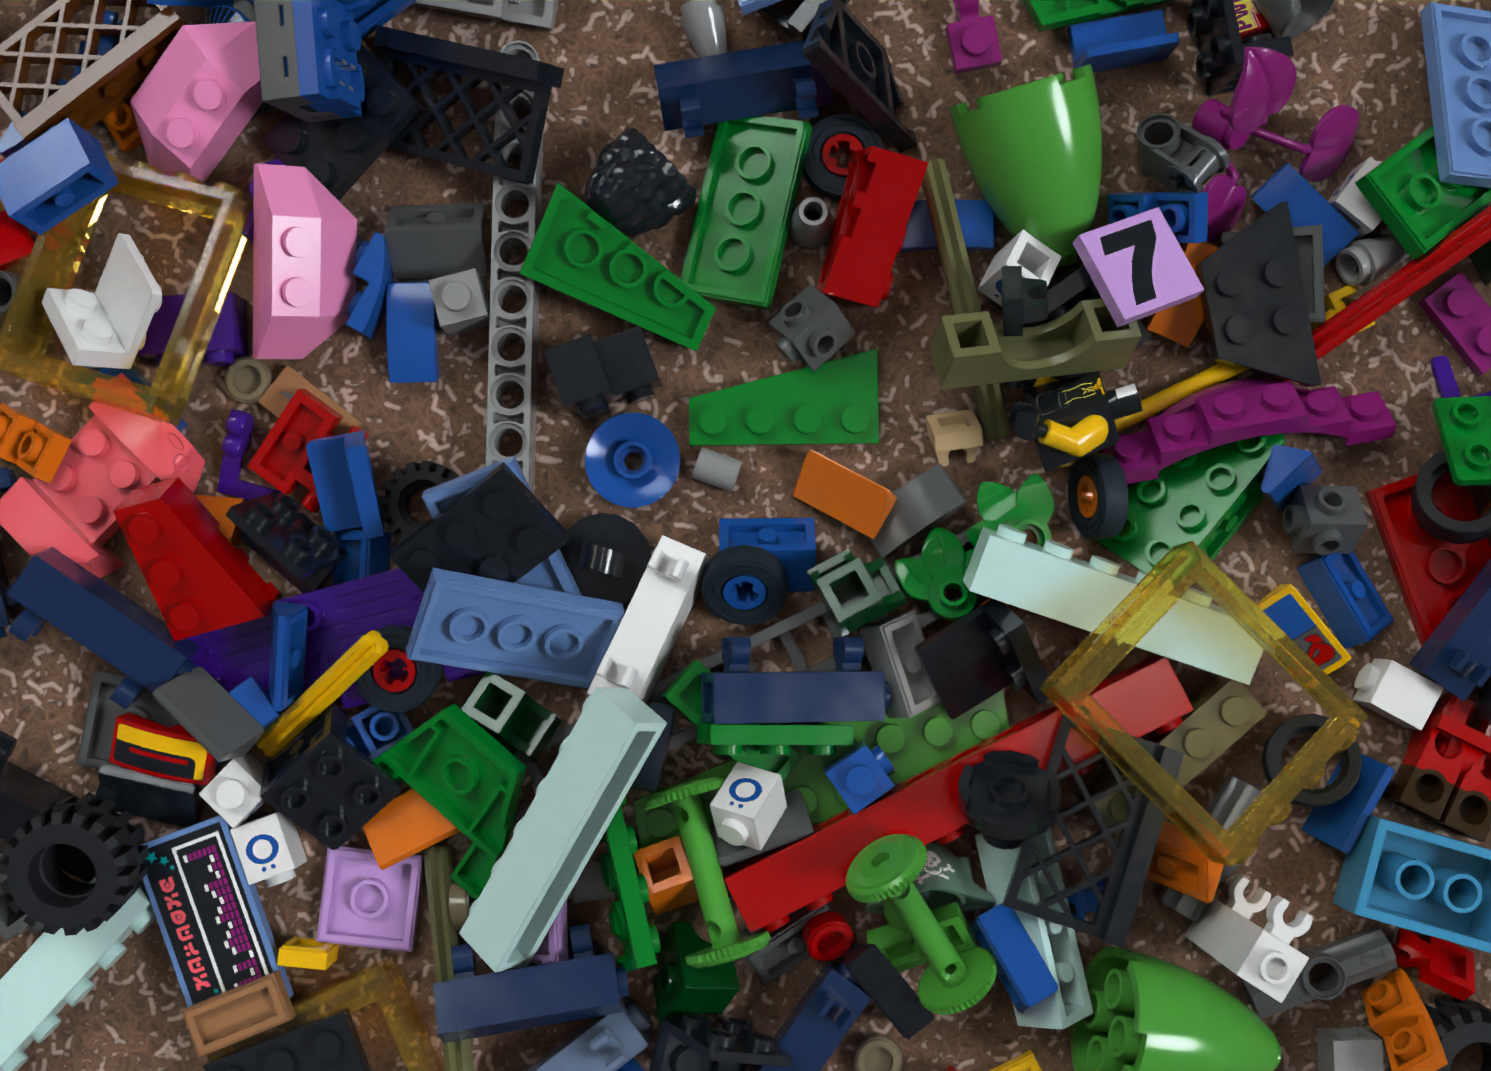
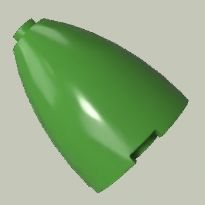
[948,64,1102,268]
[1071,946,1281,1071]

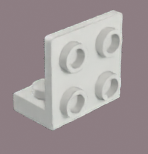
[41,233,162,369]

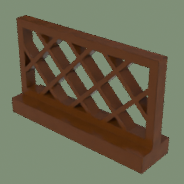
[0,0,185,143]

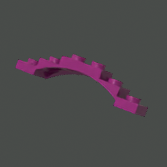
[1097,379,1396,484]

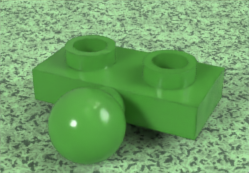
[866,899,976,972]

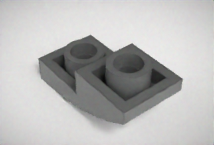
[868,464,968,558]

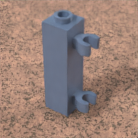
[524,997,652,1071]

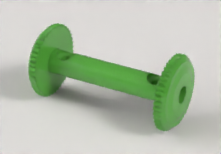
[643,776,771,968]
[845,834,997,1015]

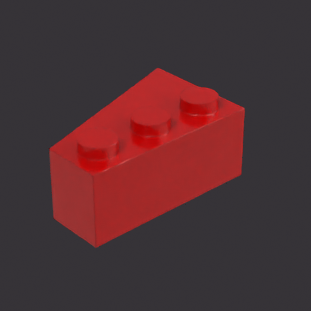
[816,146,929,308]
[113,477,280,642]

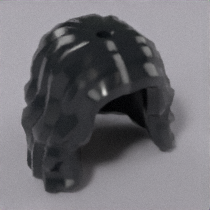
[585,126,696,238]

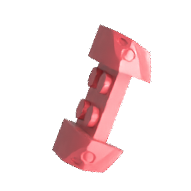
[0,373,205,578]

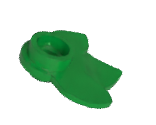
[965,473,1055,548]
[895,527,977,621]

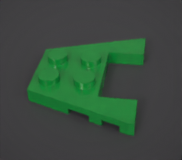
[372,704,527,900]

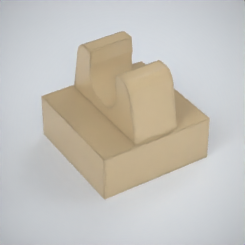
[926,409,983,466]

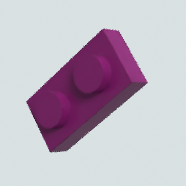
[1418,271,1491,376]

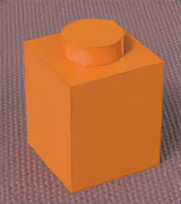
[633,835,699,916]

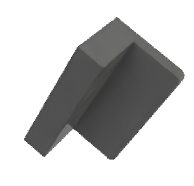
[384,203,488,280]

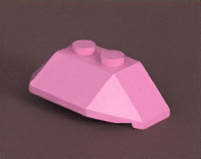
[130,21,264,202]
[253,163,357,359]

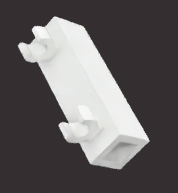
[587,535,709,704]
[1184,874,1313,1003]

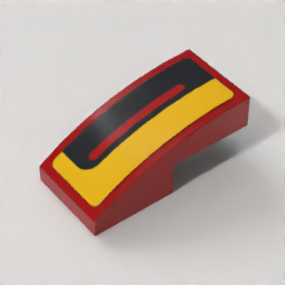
[109,713,217,785]

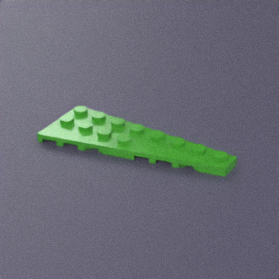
[634,690,1009,849]

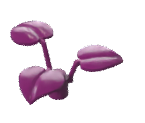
[1179,47,1360,247]

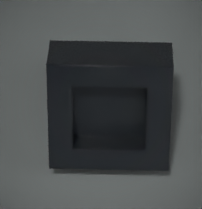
[1002,266,1048,337]

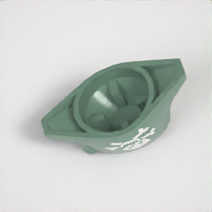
[866,843,995,914]

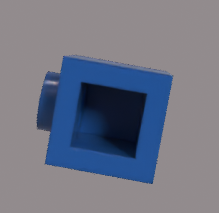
[823,740,895,815]

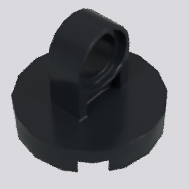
[560,513,652,603]
[957,750,1062,850]

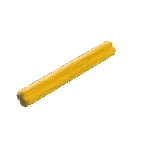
[256,630,389,757]

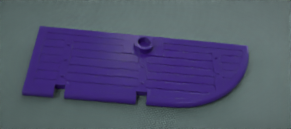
[189,568,486,713]

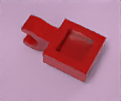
[1390,928,1475,1001]

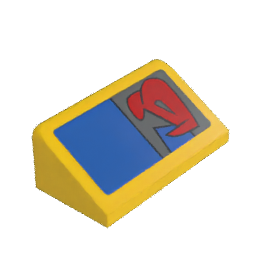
[1251,584,1351,688]

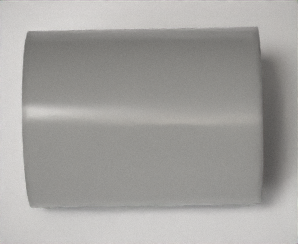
[692,447,743,492]

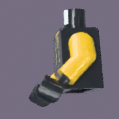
[1004,372,1143,471]

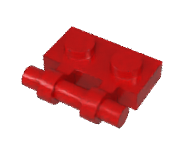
[247,389,369,513]

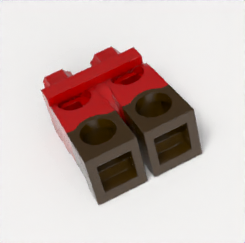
[1381,693,1491,842]

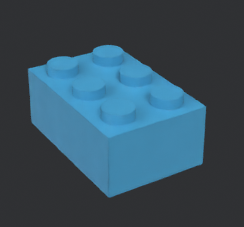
[1333,815,1491,953]

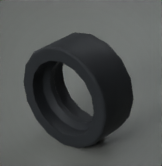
[1411,451,1491,544]
[1262,713,1362,808]

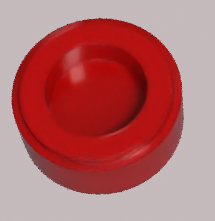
[802,911,853,961]

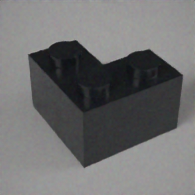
[544,326,662,421]

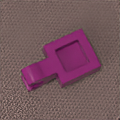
[945,0,1002,75]

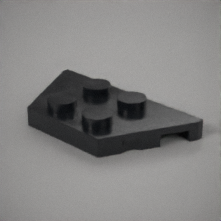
[802,0,917,152]
[1195,201,1322,387]

